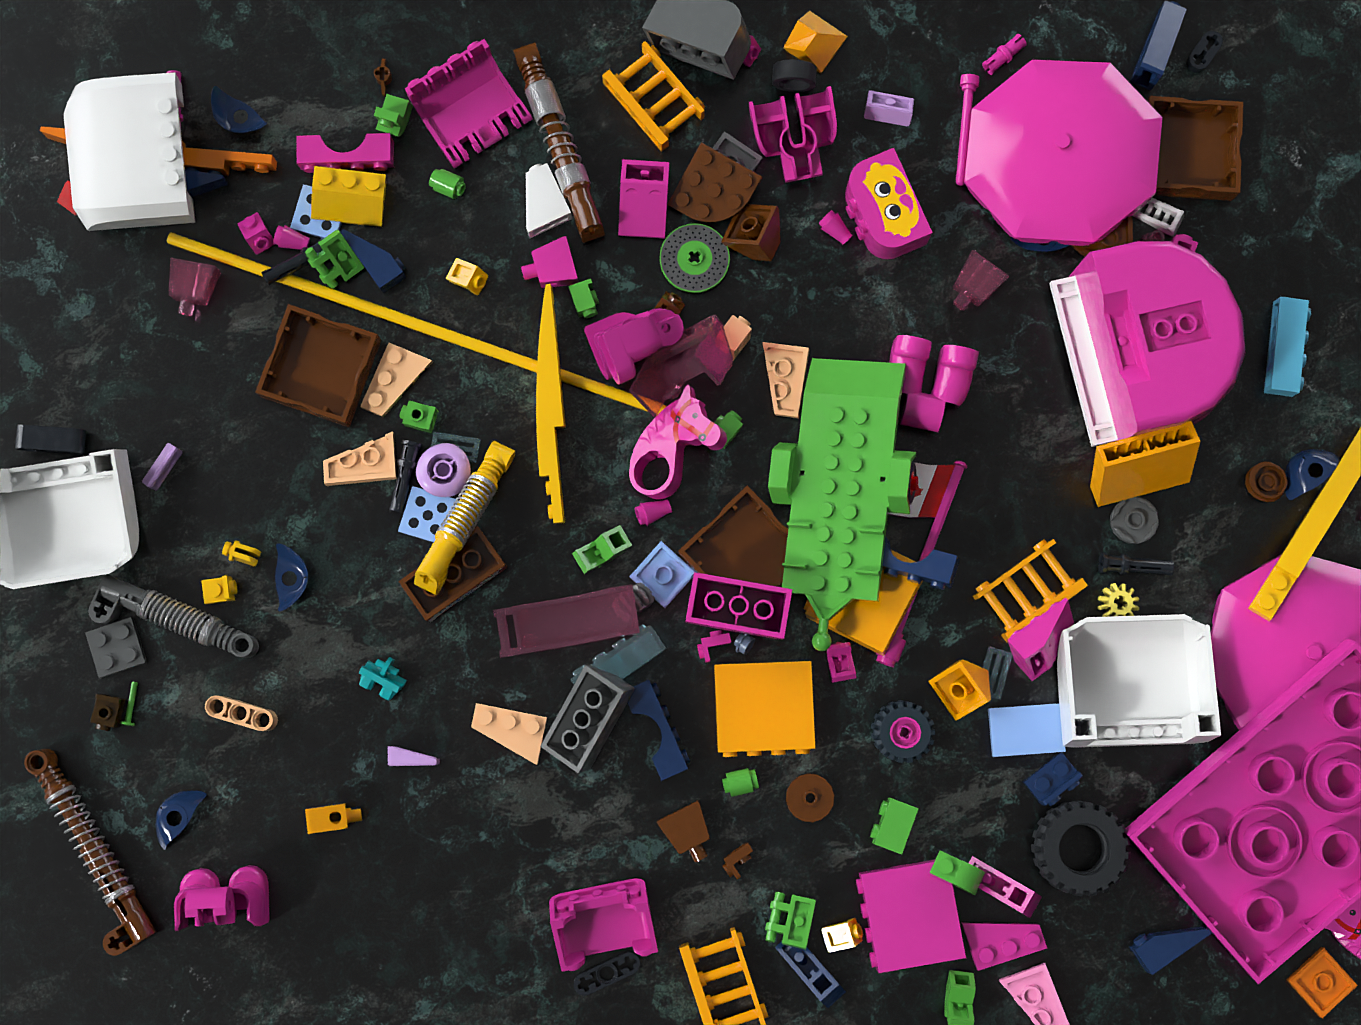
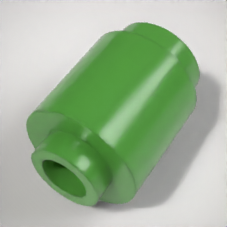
[429,169,466,199]
[722,768,759,797]

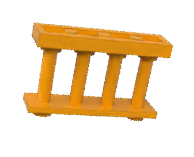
[602,41,705,152]
[973,539,1088,643]
[679,927,769,1025]

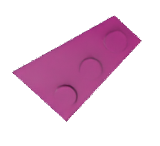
[961,922,1047,971]

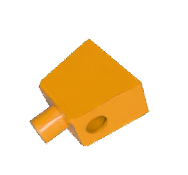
[305,803,362,834]

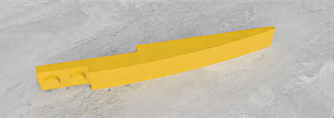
[536,284,566,524]
[1248,428,1361,621]

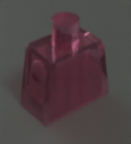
[952,250,1009,310]
[169,258,221,316]

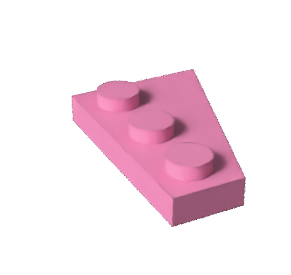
[999,963,1070,1025]

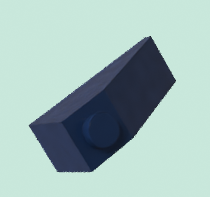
[340,229,406,293]
[1129,926,1212,975]
[775,941,846,1008]

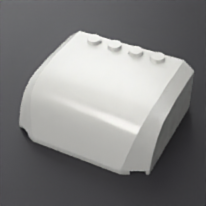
[64,73,195,231]
[0,449,139,589]
[1057,614,1221,747]

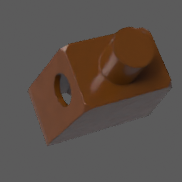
[657,800,710,862]

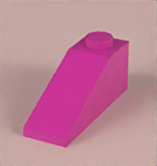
[969,856,1042,918]

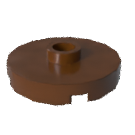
[786,773,834,822]

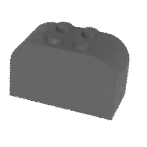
[642,0,751,79]

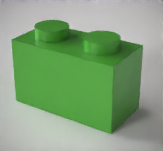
[870,797,919,855]

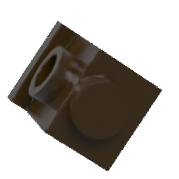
[90,694,127,731]

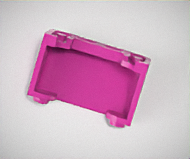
[549,878,658,972]

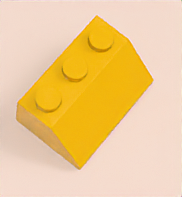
[311,166,387,227]

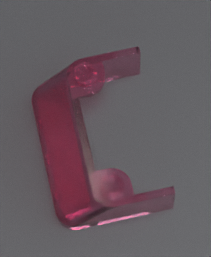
[629,315,733,417]

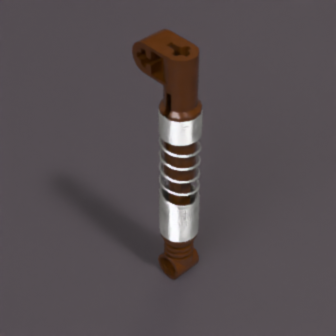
[513,42,605,243]

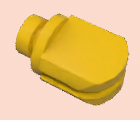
[222,540,261,566]

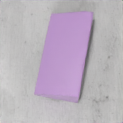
[864,91,914,126]
[142,443,182,491]

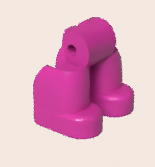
[749,86,837,182]
[584,308,684,385]
[889,335,979,432]
[174,865,270,931]

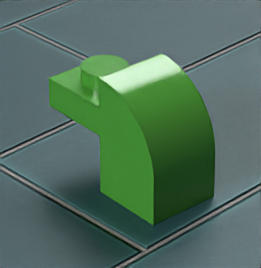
[374,94,413,137]
[572,525,632,574]
[930,851,985,895]
[945,970,976,1025]

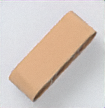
[205,696,278,731]

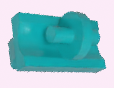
[359,657,407,700]

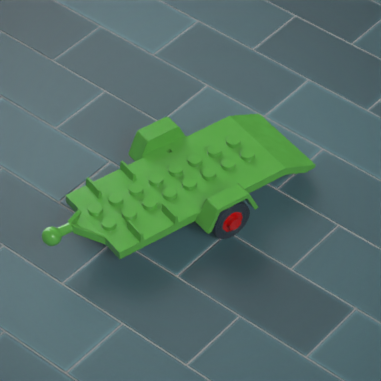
[768,358,918,651]

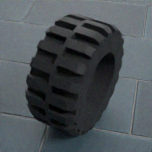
[1031,801,1131,896]

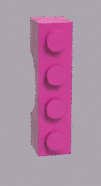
[297,133,394,173]

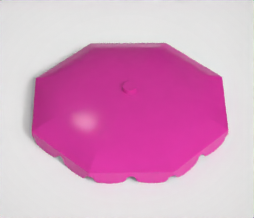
[964,60,1162,246]
[1210,555,1361,730]

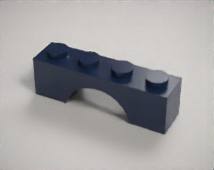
[882,537,960,590]
[628,680,690,781]

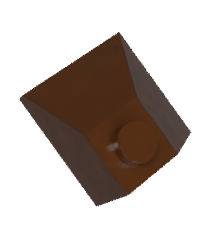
[721,204,781,261]

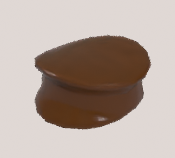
[1245,461,1288,502]

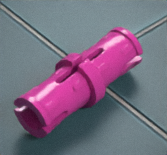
[982,34,1027,75]

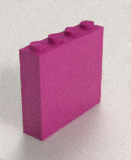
[856,859,966,973]

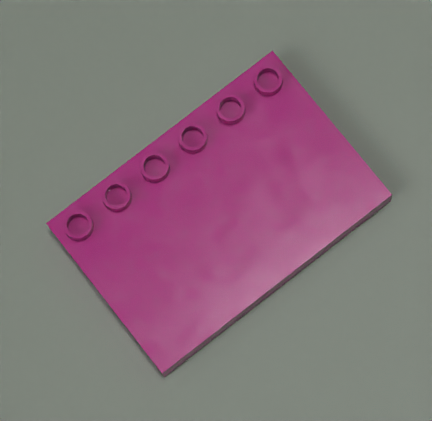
[1124,638,1361,984]

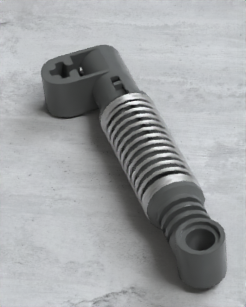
[88,574,259,658]

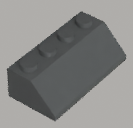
[540,664,636,773]

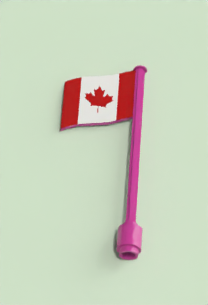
[876,461,967,668]

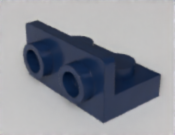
[1023,752,1083,806]

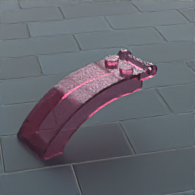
[493,584,640,658]

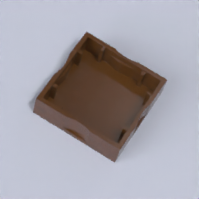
[1146,96,1243,201]
[255,304,382,427]
[678,485,788,587]

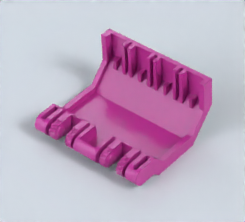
[405,39,533,169]

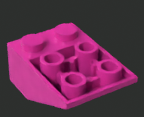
[618,159,669,238]
[1007,598,1074,681]

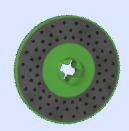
[660,224,730,293]

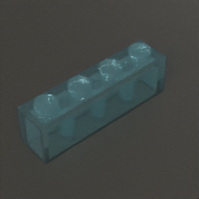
[570,624,667,684]

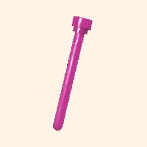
[956,74,979,186]

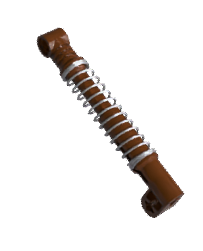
[24,749,156,956]

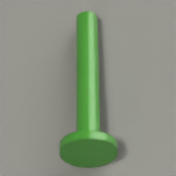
[120,682,138,726]

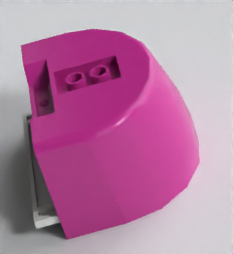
[1049,241,1245,447]

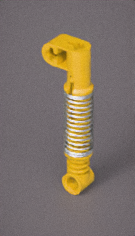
[414,440,516,595]

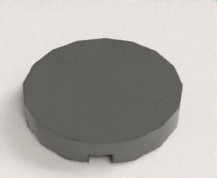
[1110,497,1159,544]

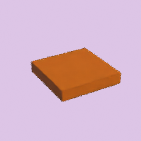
[1286,947,1358,1018]

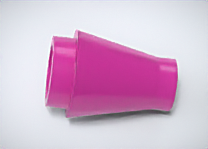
[819,210,852,245]
[273,225,310,250]
[635,499,672,526]

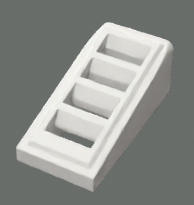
[1132,198,1184,237]

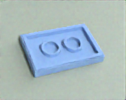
[988,704,1066,757]

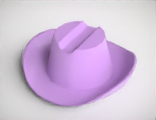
[416,443,471,497]

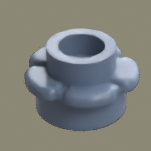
[734,633,755,655]

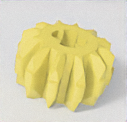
[1098,583,1139,617]

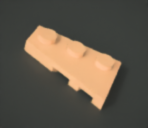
[763,342,810,419]
[360,343,433,417]
[323,431,397,486]
[471,703,547,765]

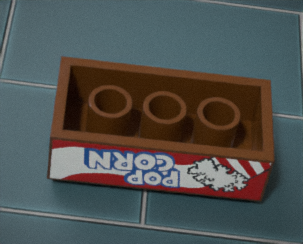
[398,526,508,622]

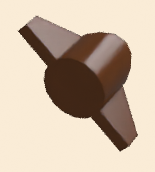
[374,59,392,96]

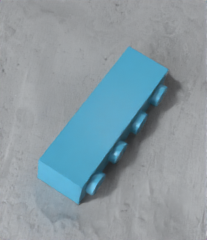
[1264,297,1311,397]

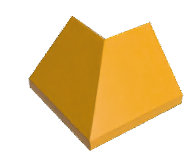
[783,11,847,74]
[928,659,991,721]

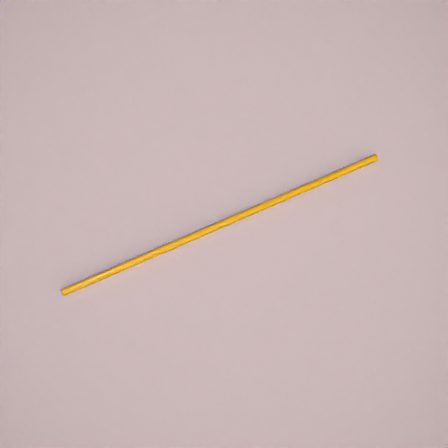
[167,232,667,415]

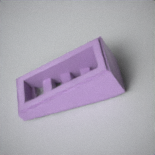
[388,746,440,766]

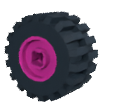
[871,700,935,763]

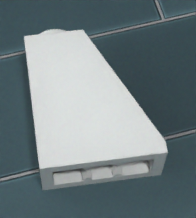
[526,163,572,238]

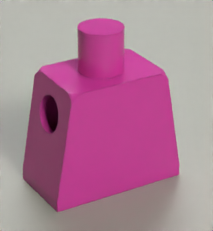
[521,236,579,288]

